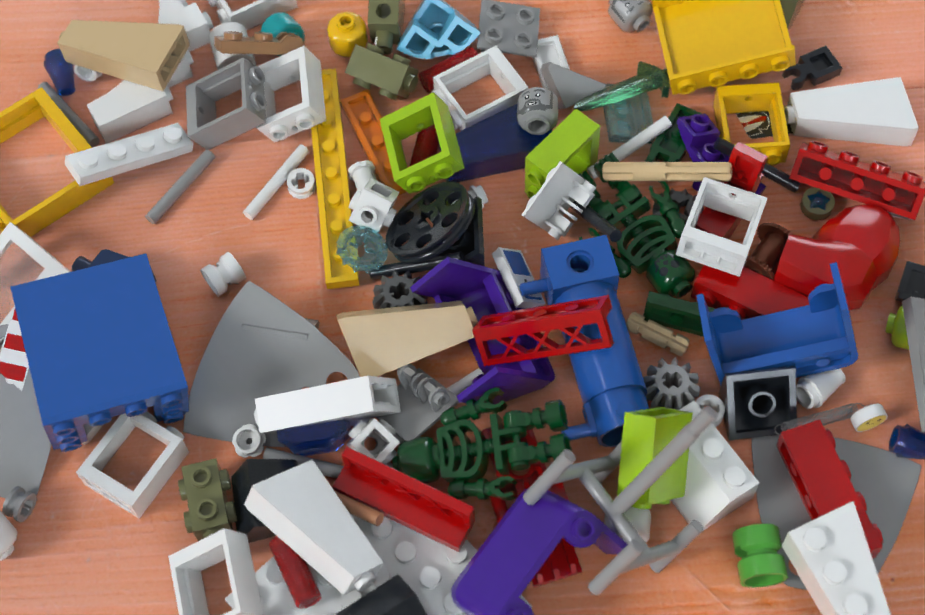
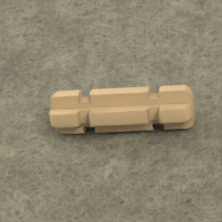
[626,312,690,356]

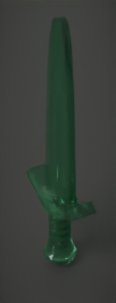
[573,61,670,112]

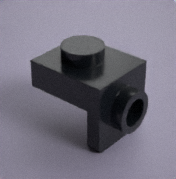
[895,261,925,306]

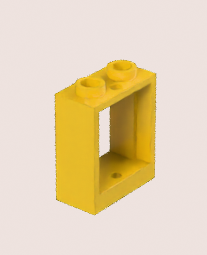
[713,82,790,165]

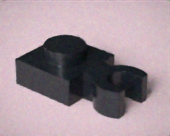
[782,46,842,90]

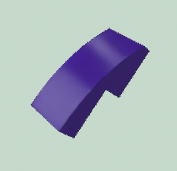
[677,113,729,162]

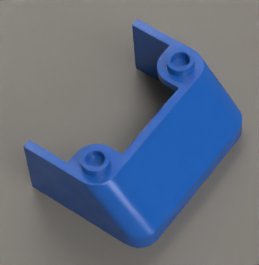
[696,262,858,385]

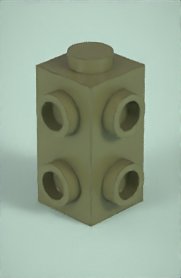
[345,43,419,100]
[178,458,237,541]

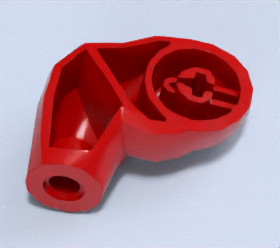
[774,204,900,311]

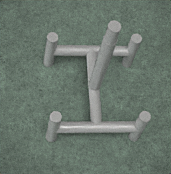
[523,406,718,595]

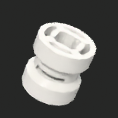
[201,252,246,297]

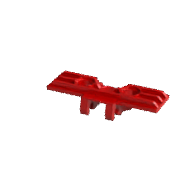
[482,424,582,588]

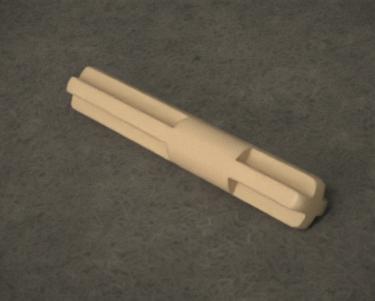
[602,162,732,182]

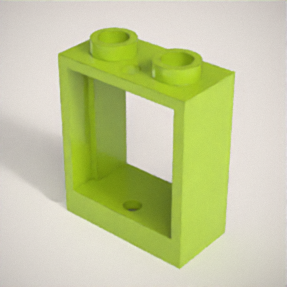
[380,92,465,194]
[525,109,601,199]

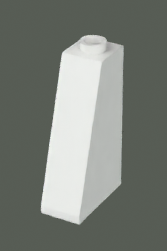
[784,77,919,147]
[254,376,401,434]
[244,459,383,595]

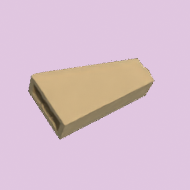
[57,20,190,92]
[336,301,478,377]

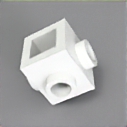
[348,178,400,235]
[346,418,400,465]

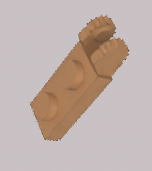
[214,31,305,55]

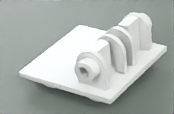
[521,161,596,240]

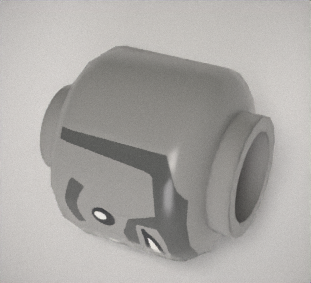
[608,0,653,32]
[517,87,558,135]

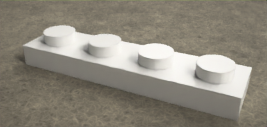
[65,123,194,186]

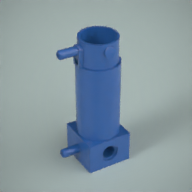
[519,234,649,447]

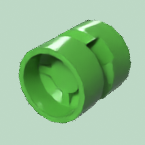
[732,524,788,588]

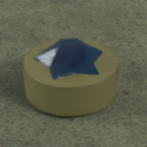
[800,187,835,220]

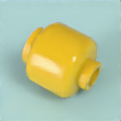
[327,12,368,57]

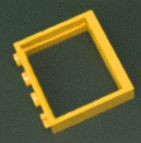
[0,87,114,237]

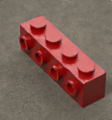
[789,140,925,220]

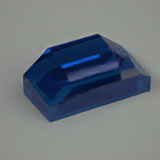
[276,419,351,456]

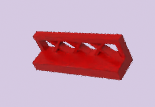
[472,295,614,366]
[332,446,475,552]

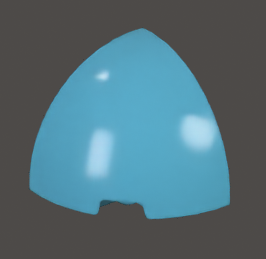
[397,0,481,59]

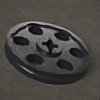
[386,182,475,264]

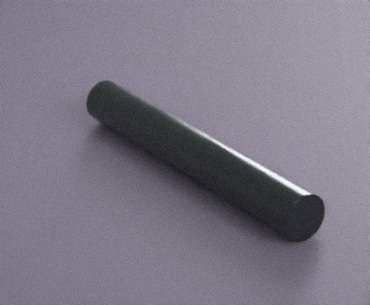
[713,137,801,192]
[570,201,622,242]
[369,251,464,280]

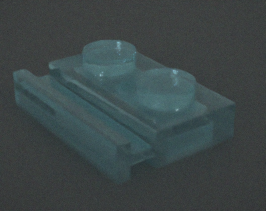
[601,84,655,144]

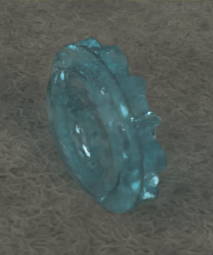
[336,226,388,274]

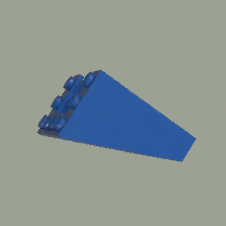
[11,254,189,452]

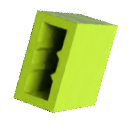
[617,407,693,509]

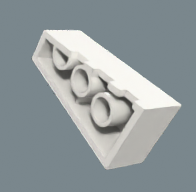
[782,501,891,615]

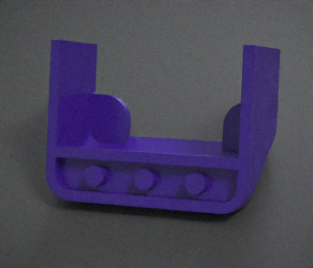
[410,257,555,404]
[451,488,628,615]

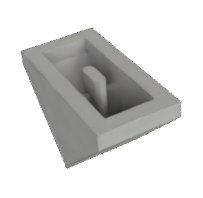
[540,62,606,109]

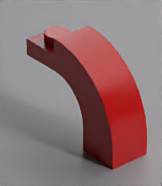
[695,142,768,239]

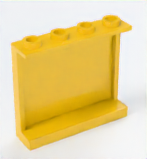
[651,0,796,95]

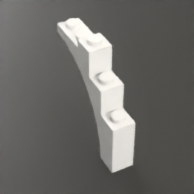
[87,0,214,144]

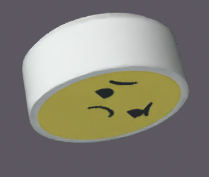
[850,403,888,432]

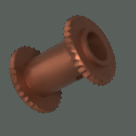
[744,223,792,280]

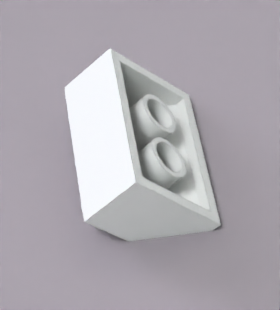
[671,401,759,531]

